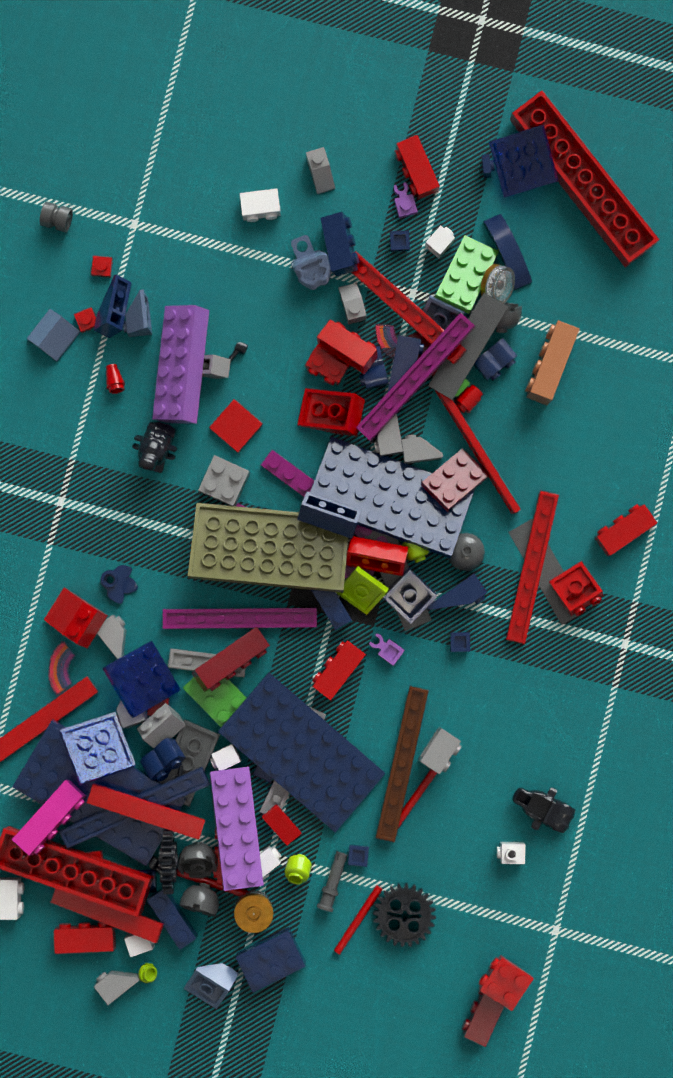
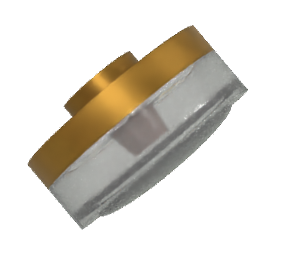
[481,264,515,304]
[234,890,273,933]

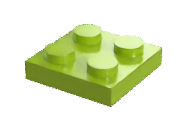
[336,566,389,615]

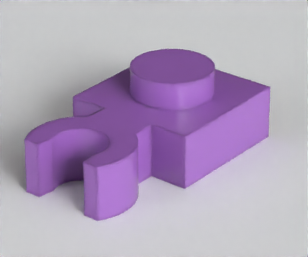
[394,182,418,219]
[369,634,405,666]

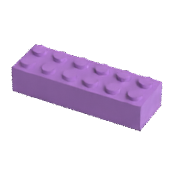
[152,305,209,424]
[209,767,264,891]

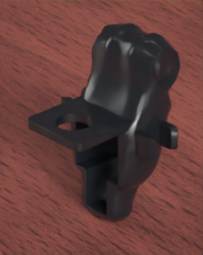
[132,421,177,473]
[512,787,575,833]

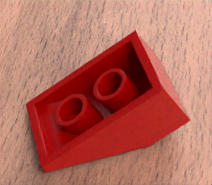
[297,388,365,436]
[44,587,108,649]

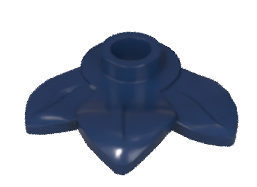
[100,565,138,604]

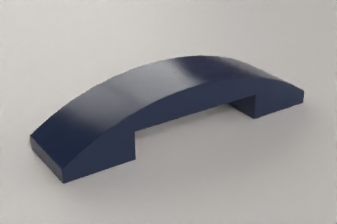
[483,214,532,290]

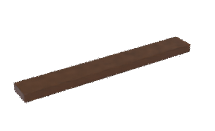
[376,686,429,842]

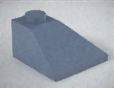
[123,289,152,337]
[184,963,239,1009]

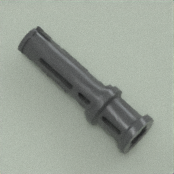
[316,851,348,912]

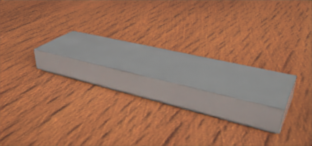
[168,648,246,677]

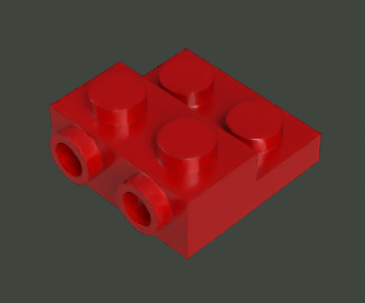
[305,344,350,386]
[549,561,603,616]
[478,955,534,1011]

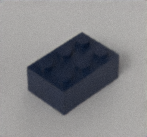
[236,927,306,992]

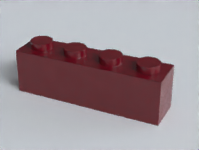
[191,627,270,692]
[462,967,504,1047]

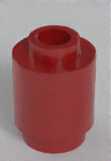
[455,385,483,413]

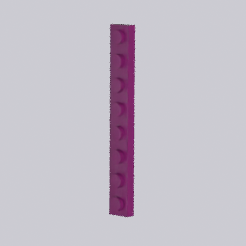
[356,313,476,441]
[261,450,388,543]
[163,608,317,629]

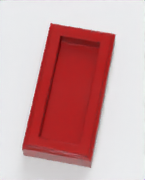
[262,804,302,845]

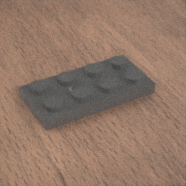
[158,719,220,806]

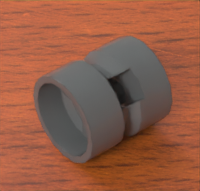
[39,201,73,233]

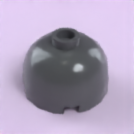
[496,302,522,333]
[447,533,485,571]
[178,842,217,878]
[179,882,219,917]

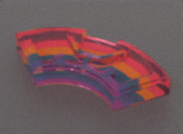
[375,324,398,360]
[48,641,75,695]

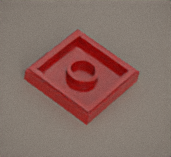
[209,399,263,453]

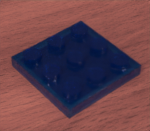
[489,125,559,198]
[103,641,181,719]
[59,712,136,786]

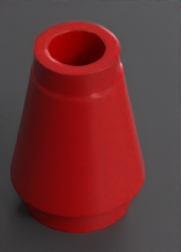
[106,364,125,394]

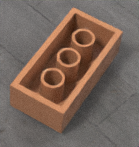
[525,320,580,406]

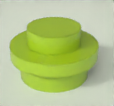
[139,963,157,983]

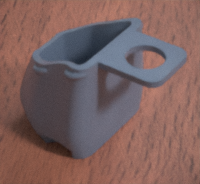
[291,235,331,290]

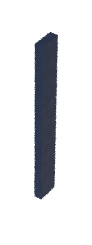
[59,766,210,849]

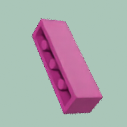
[12,780,86,856]

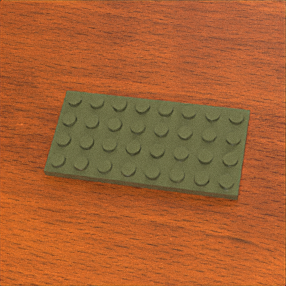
[188,503,348,593]

